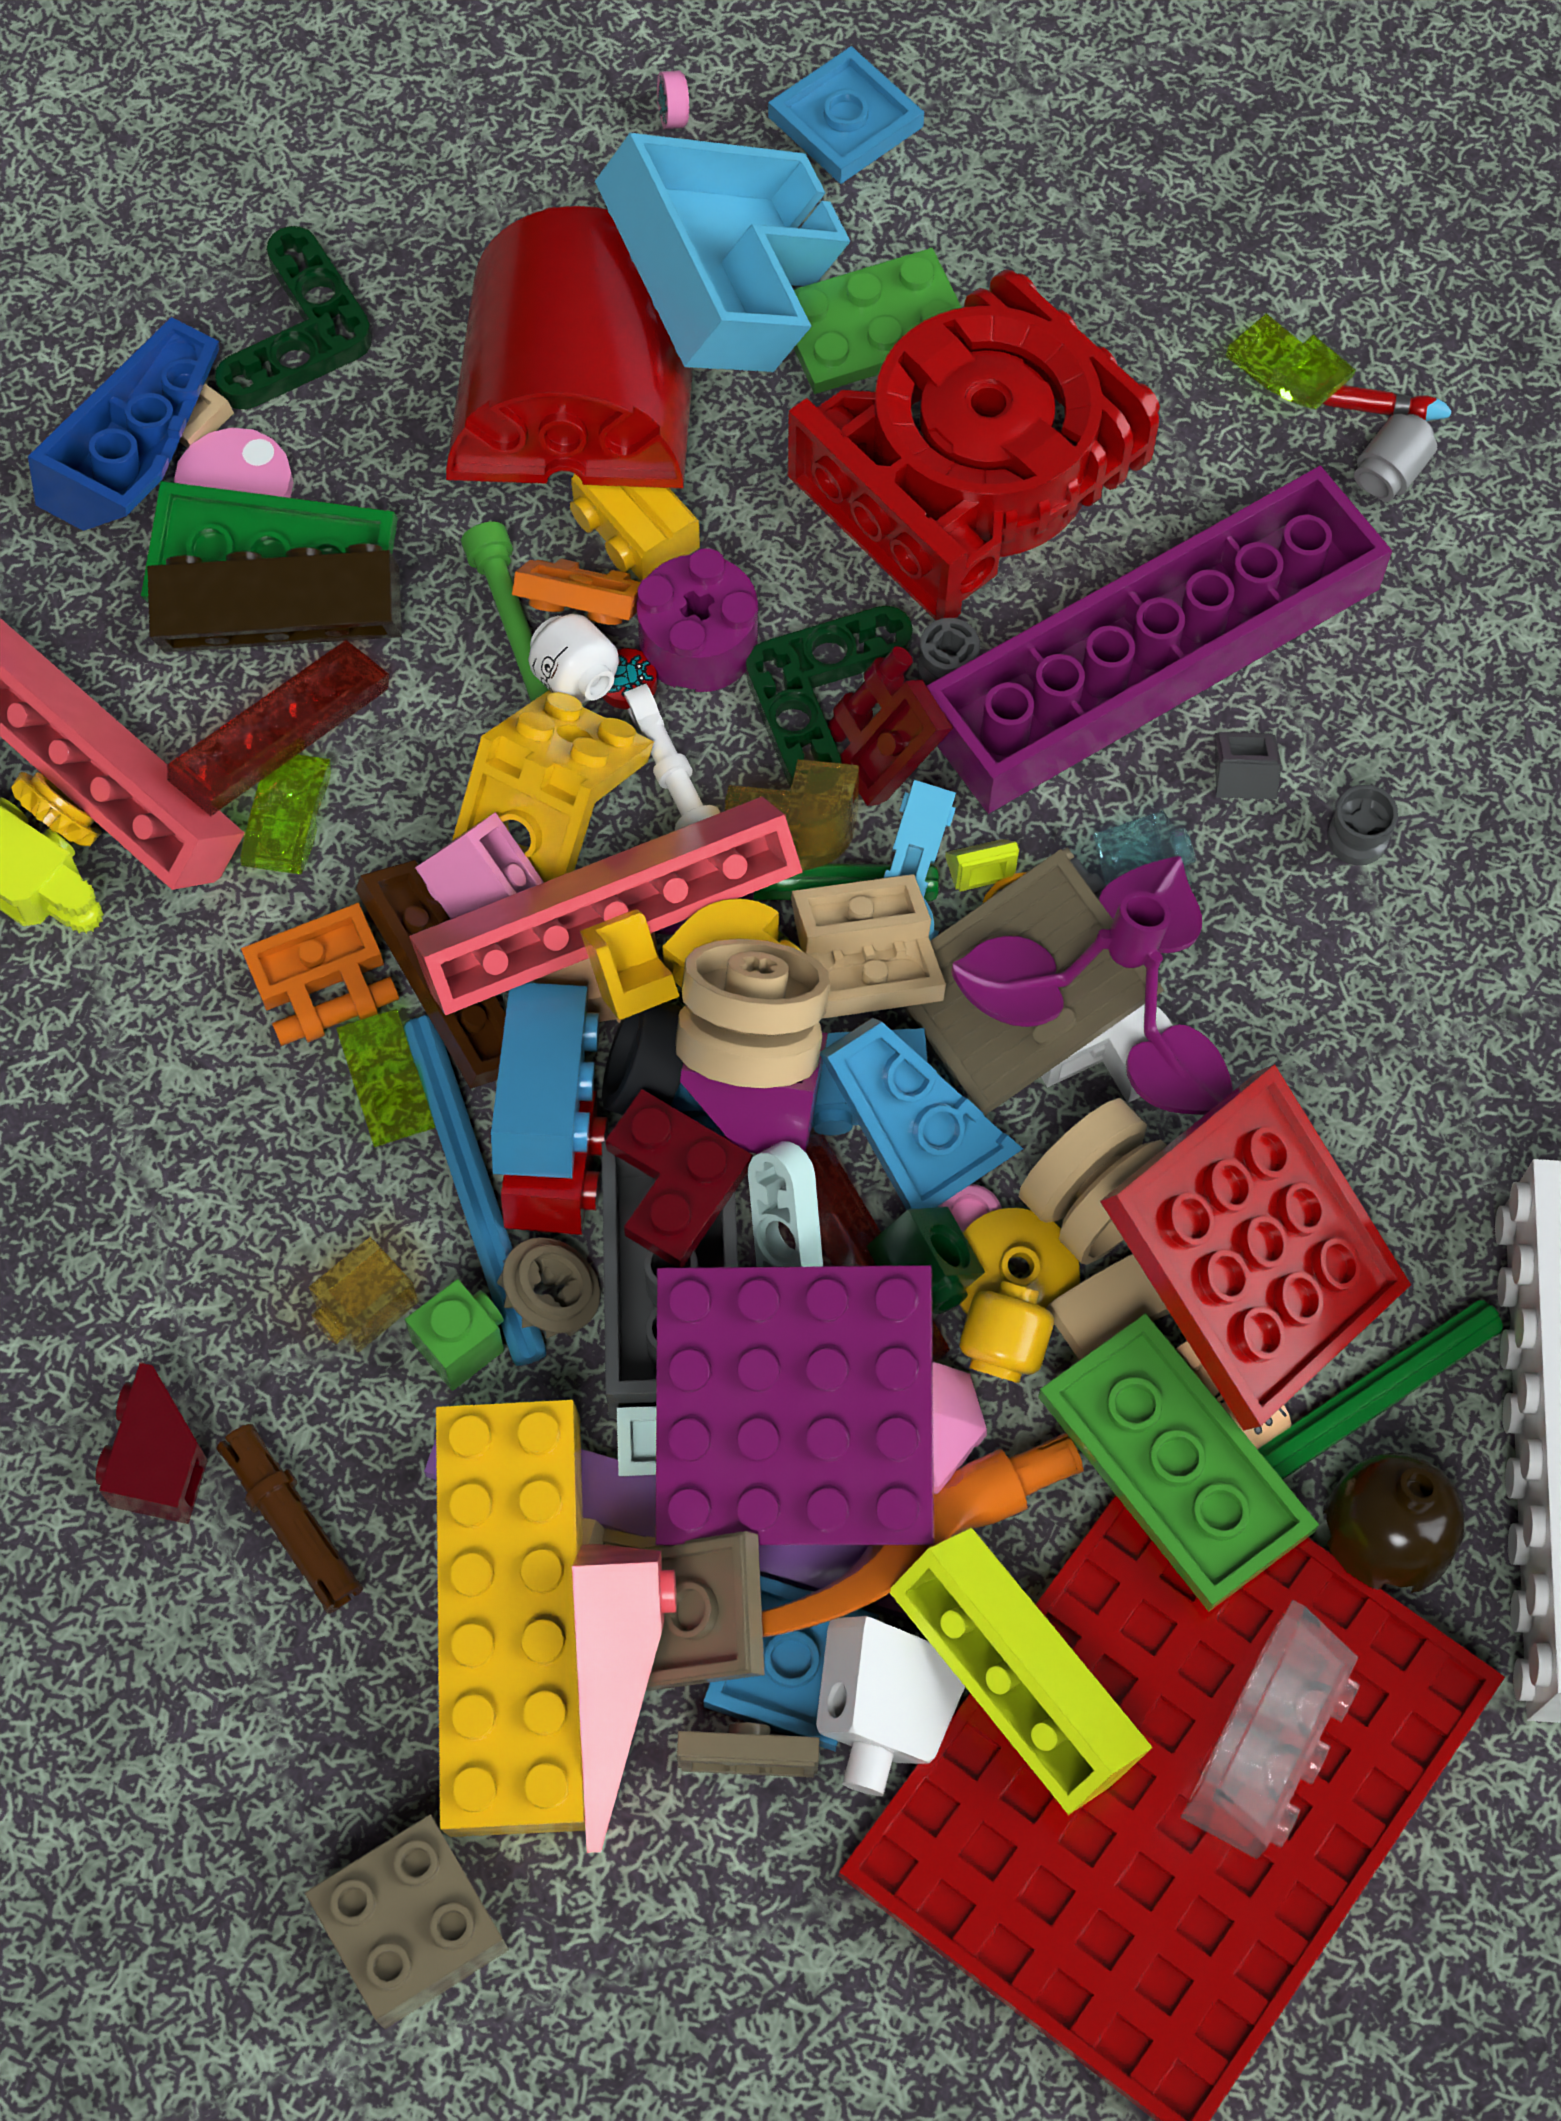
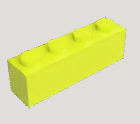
[890,1527,1153,1815]

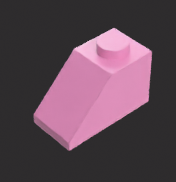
[415,812,544,919]

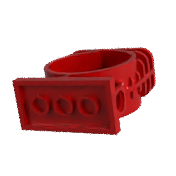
[788,269,1160,620]

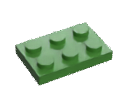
[793,248,962,394]

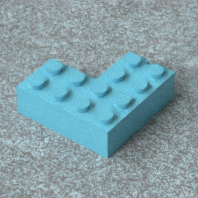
[595,133,851,372]

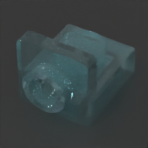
[1093,810,1196,886]

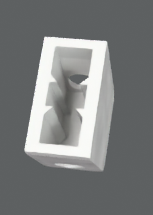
[816,1616,965,1796]

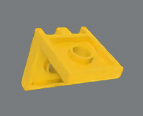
[452,690,654,882]

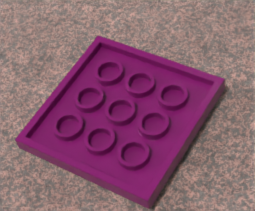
[656,1266,934,1545]

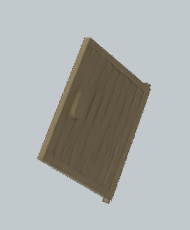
[908,847,1164,1116]

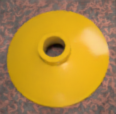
[959,1208,1080,1325]

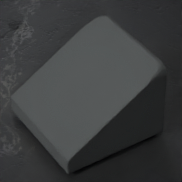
[1214,732,1281,799]

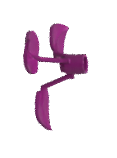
[951,856,1233,1115]

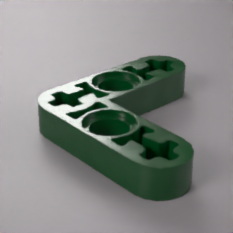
[215,226,372,410]
[746,606,913,799]

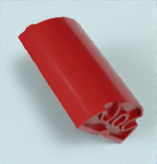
[446,206,693,488]

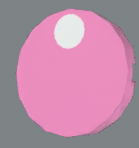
[174,427,294,498]

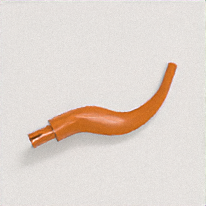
[762,1433,1084,1638]

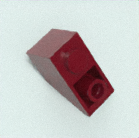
[95,1363,208,1524]

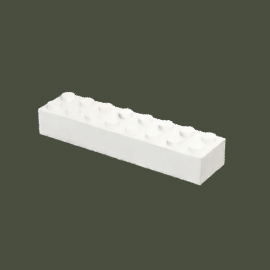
[1495,1159,1561,1723]

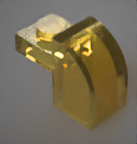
[725,760,859,871]

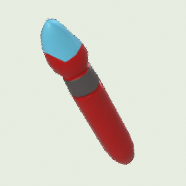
[1309,384,1451,421]

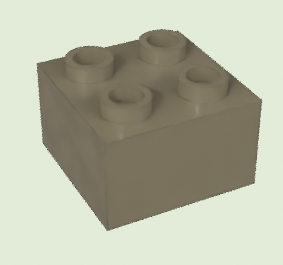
[305,1814,509,2029]

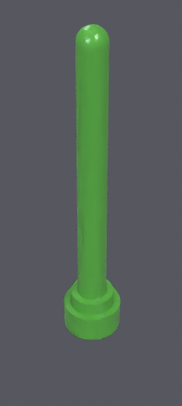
[461,522,548,702]

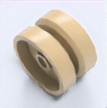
[675,939,830,1088]
[1019,1098,1167,1265]

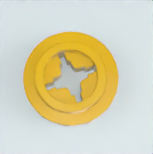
[11,772,102,846]

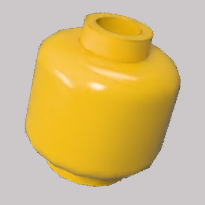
[960,1281,1054,1383]

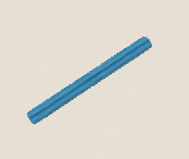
[403,1015,546,1366]

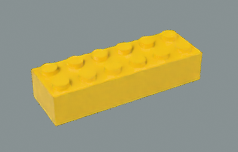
[436,1400,586,1837]

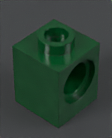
[866,1207,985,1314]

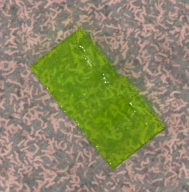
[1225,313,1356,410]
[240,751,331,875]
[336,1009,436,1148]

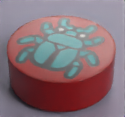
[602,648,658,709]

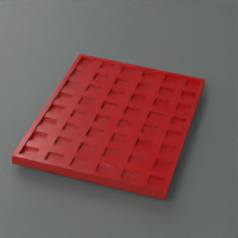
[839,1496,1505,2121]

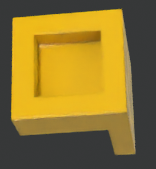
[580,909,680,1020]

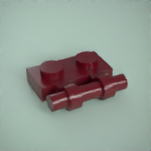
[827,646,953,806]

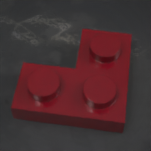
[605,1089,753,1268]

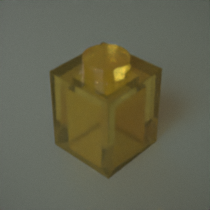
[308,1237,419,1353]

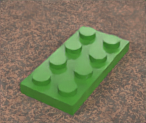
[1038,1313,1319,1611]

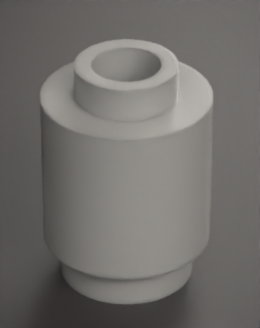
[1354,414,1437,502]

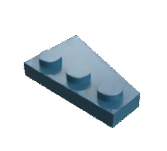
[820,1018,1023,1210]

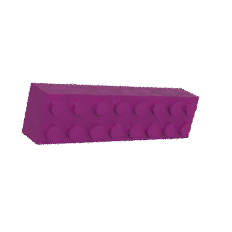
[927,465,1392,814]

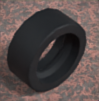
[601,1002,684,1115]

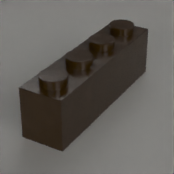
[147,544,402,652]

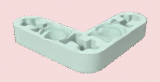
[748,1141,823,1267]

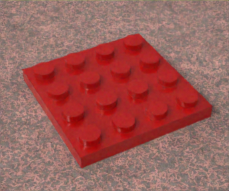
[1100,1064,1411,1431]

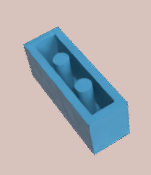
[491,983,599,1178]

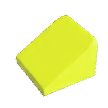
[945,839,1019,892]

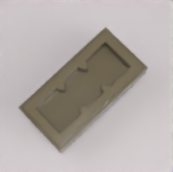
[677,1723,819,1778]

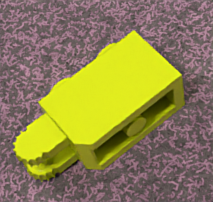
[0,797,104,934]

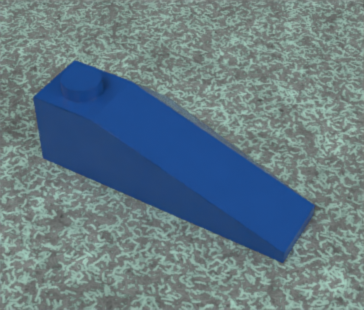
[28,317,219,531]

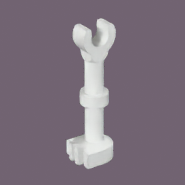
[624,684,720,831]

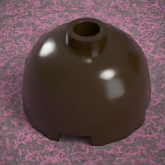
[1323,1452,1465,1593]

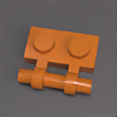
[512,559,641,625]
[241,902,399,1046]

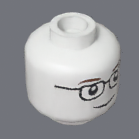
[528,614,619,703]

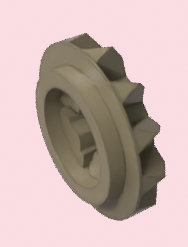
[497,1238,600,1339]

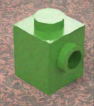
[404,1279,504,1391]

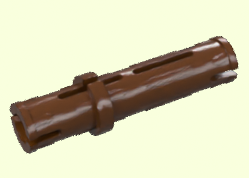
[216,1424,364,1614]

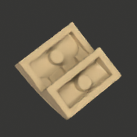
[791,874,946,1019]

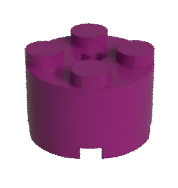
[637,548,758,692]

